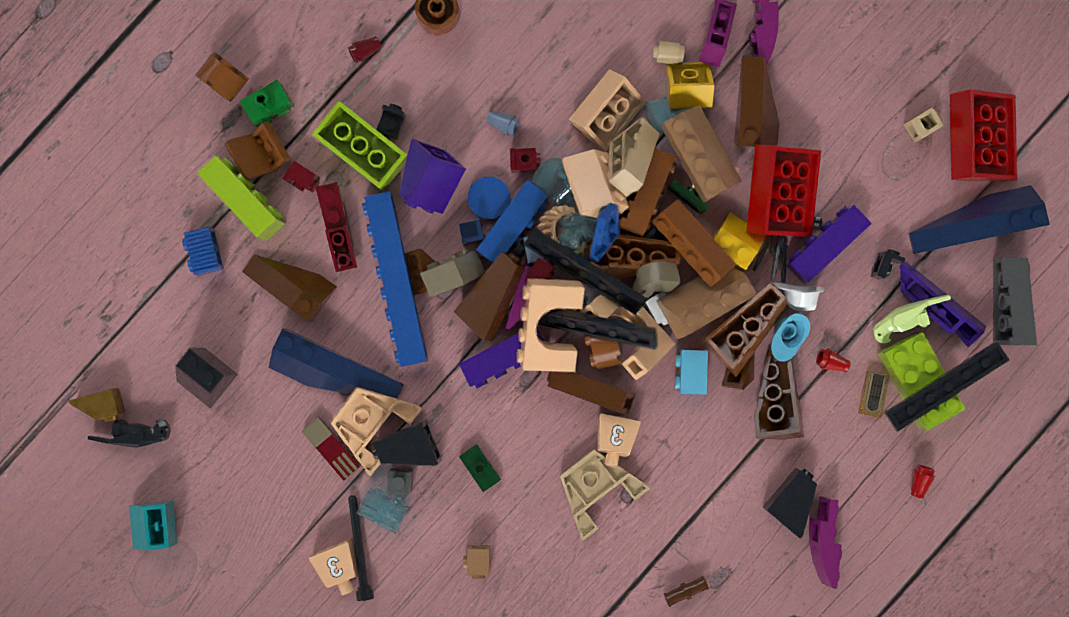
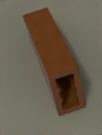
[454,252,525,341]
[547,371,635,414]

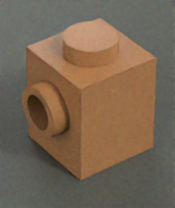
[463,545,490,579]

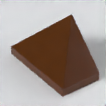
[405,249,436,295]
[722,353,754,390]

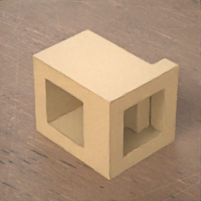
[904,107,944,143]

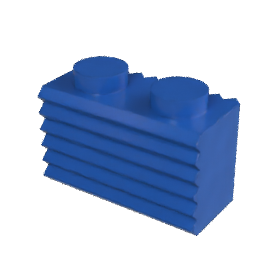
[182,226,224,276]

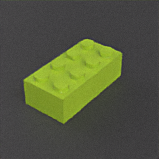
[311,101,407,192]
[197,155,286,241]
[877,332,966,430]

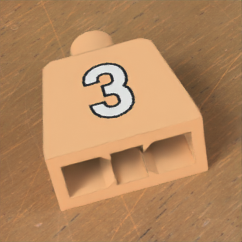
[597,413,641,467]
[309,538,358,595]

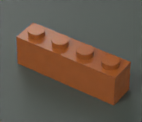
[652,199,737,287]

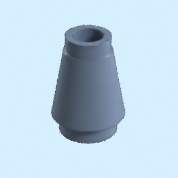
[486,110,520,136]

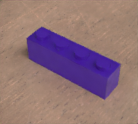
[786,205,872,284]
[459,325,545,389]

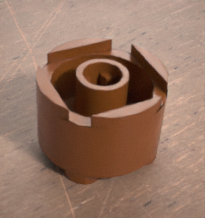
[415,0,460,36]
[195,51,249,102]
[584,335,624,370]

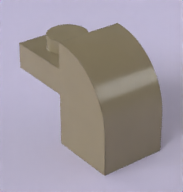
[633,262,680,298]

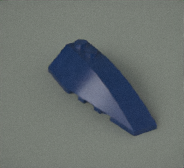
[909,185,1050,254]
[268,328,404,399]

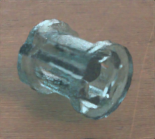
[550,181,574,206]

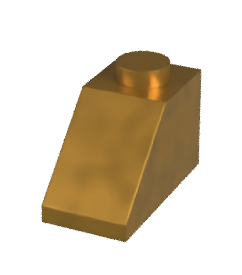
[69,388,125,422]

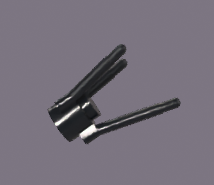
[752,235,788,284]

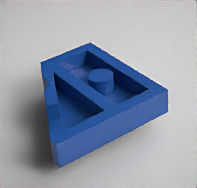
[590,203,620,263]

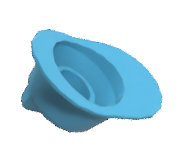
[771,313,810,361]

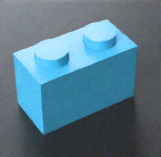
[674,350,708,395]

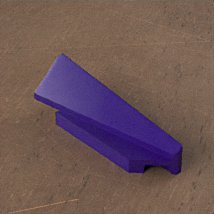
[899,261,986,348]

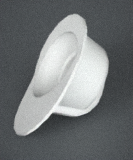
[772,283,825,311]

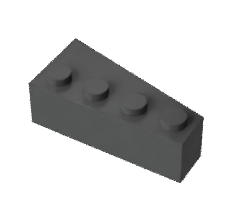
[993,258,1037,345]

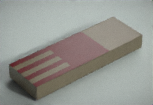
[302,417,361,481]

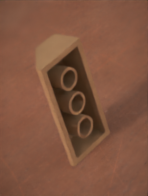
[661,105,742,203]
[656,267,757,339]

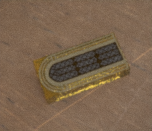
[858,371,890,418]

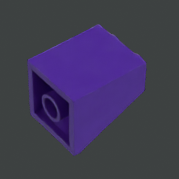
[399,138,466,214]

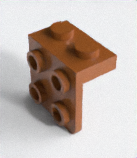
[225,121,291,180]

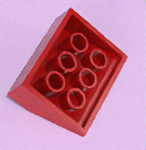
[949,89,1017,181]
[746,145,822,237]

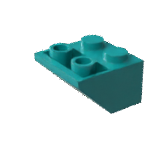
[129,500,178,550]

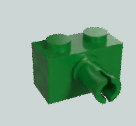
[240,80,294,127]

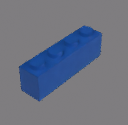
[476,180,549,263]

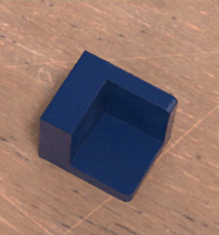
[459,218,484,245]

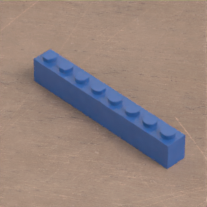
[362,191,428,367]

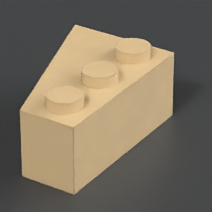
[608,117,659,197]

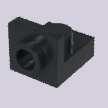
[377,103,406,139]
[870,249,906,280]

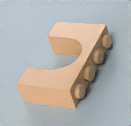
[517,279,584,372]
[580,279,675,380]

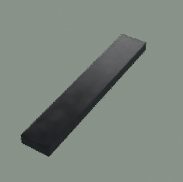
[523,227,648,315]
[537,308,658,350]
[884,341,1010,431]

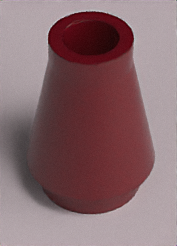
[348,36,382,63]

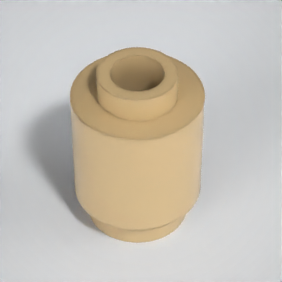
[652,41,685,65]

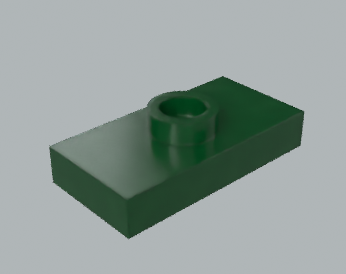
[668,180,709,214]
[459,444,501,492]

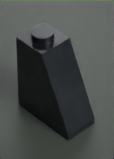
[763,468,817,539]

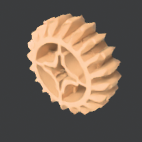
[537,205,592,257]

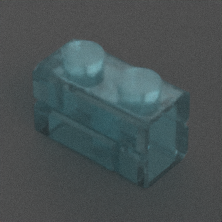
[356,487,409,533]

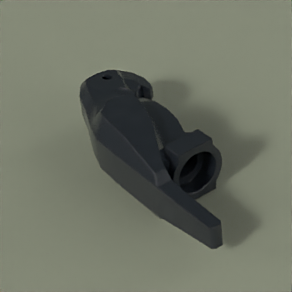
[87,419,171,448]

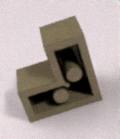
[420,249,485,297]

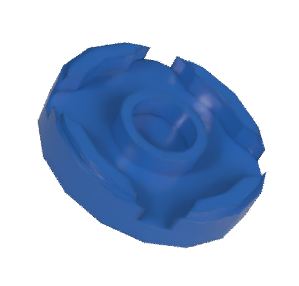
[468,177,510,220]

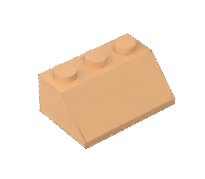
[569,69,646,152]
[562,149,629,218]

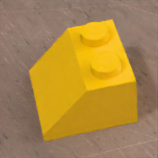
[666,62,714,109]
[712,212,766,271]

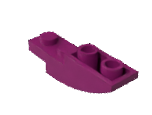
[749,0,779,65]
[809,496,842,589]

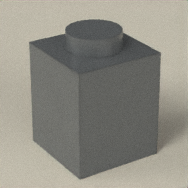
[387,468,413,495]

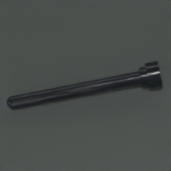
[348,495,374,601]

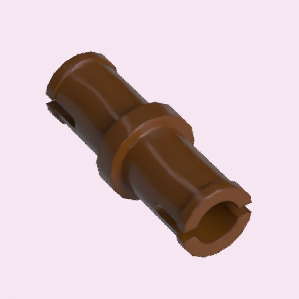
[664,576,709,607]

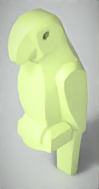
[873,295,951,343]

